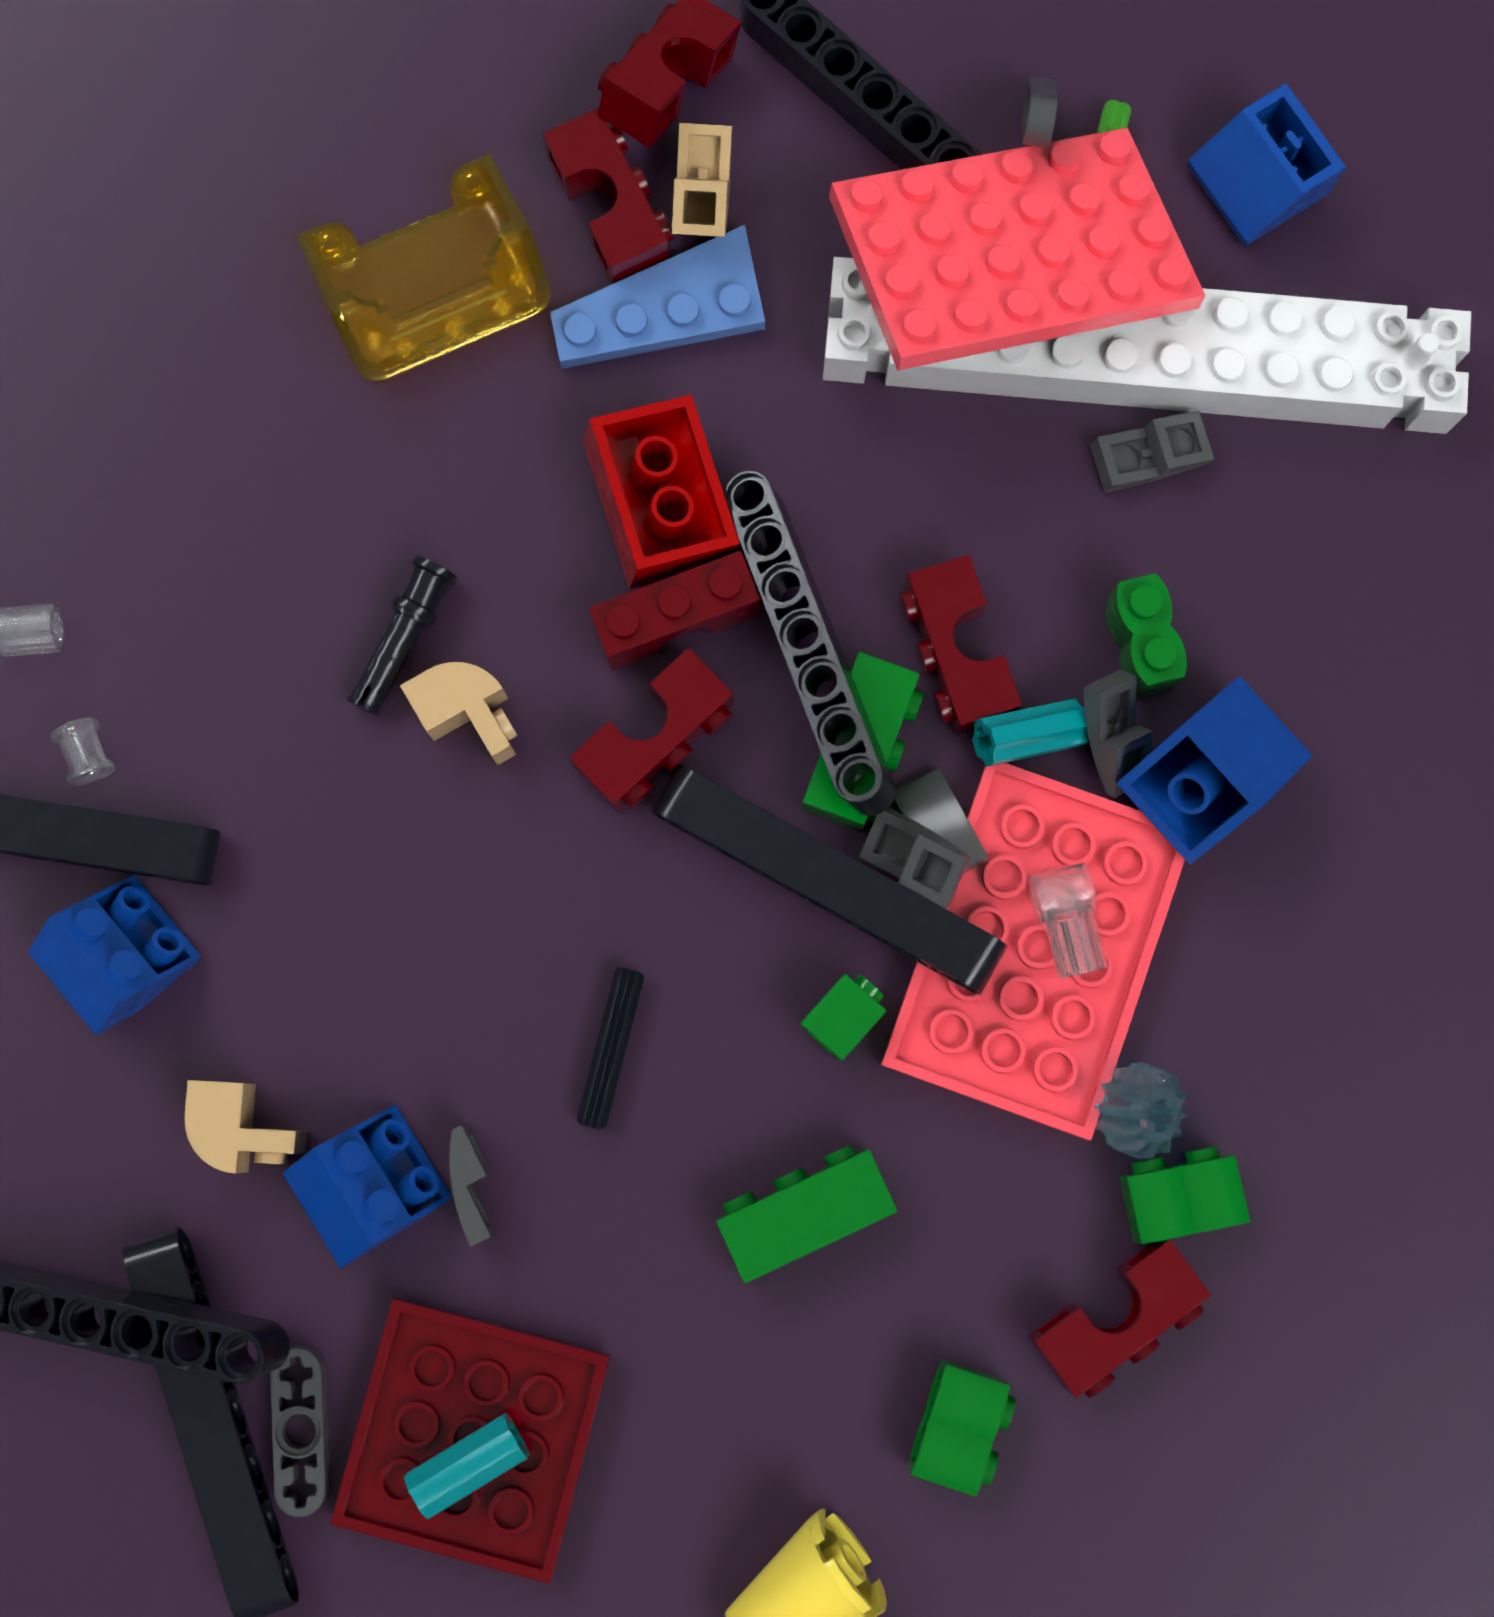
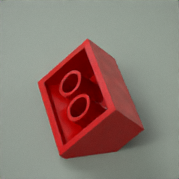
[583,394,740,589]

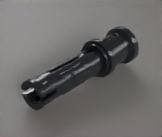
[347,555,458,716]

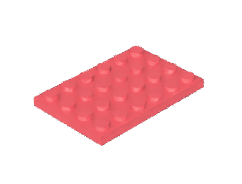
[829,128,1205,371]
[880,763,1185,1141]

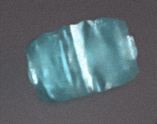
[1094,1062,1189,1159]

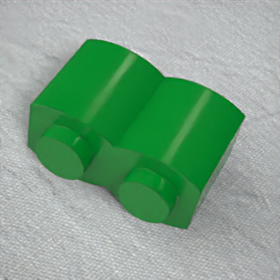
[1106,573,1187,698]
[1119,1146,1250,1244]
[907,1358,1016,1497]

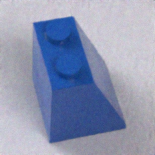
[1117,675,1313,865]

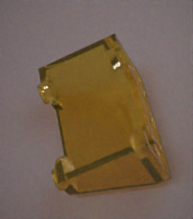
[297,154,551,381]

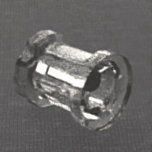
[50,717,116,786]

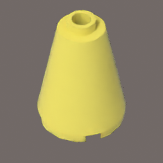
[725,1508,887,1617]

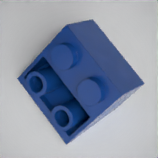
[1186,83,1346,247]
[28,875,202,1036]
[282,1105,453,1269]

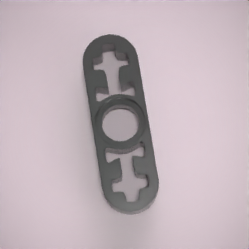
[1020,76,1058,148]
[270,1345,331,1517]

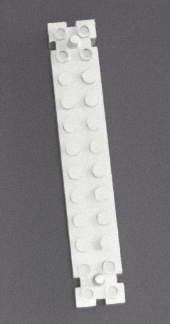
[823,257,1471,434]

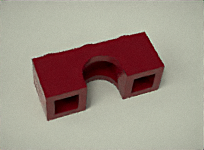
[598,0,742,148]
[542,107,674,284]
[589,550,761,671]
[899,554,1022,735]
[569,647,734,812]
[1028,1239,1212,1398]

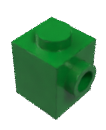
[799,974,887,1062]

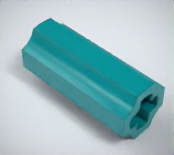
[972,698,1089,767]
[403,1413,530,1520]

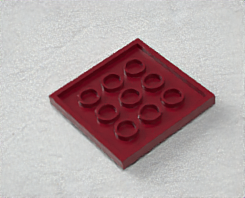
[330,1297,611,1584]

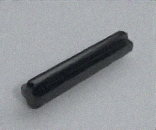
[577,967,644,1130]

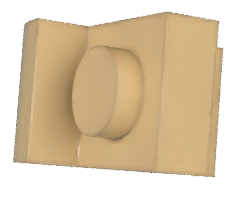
[672,123,733,237]
[400,662,518,765]
[184,1080,307,1174]

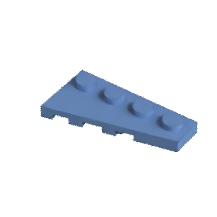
[550,225,765,369]

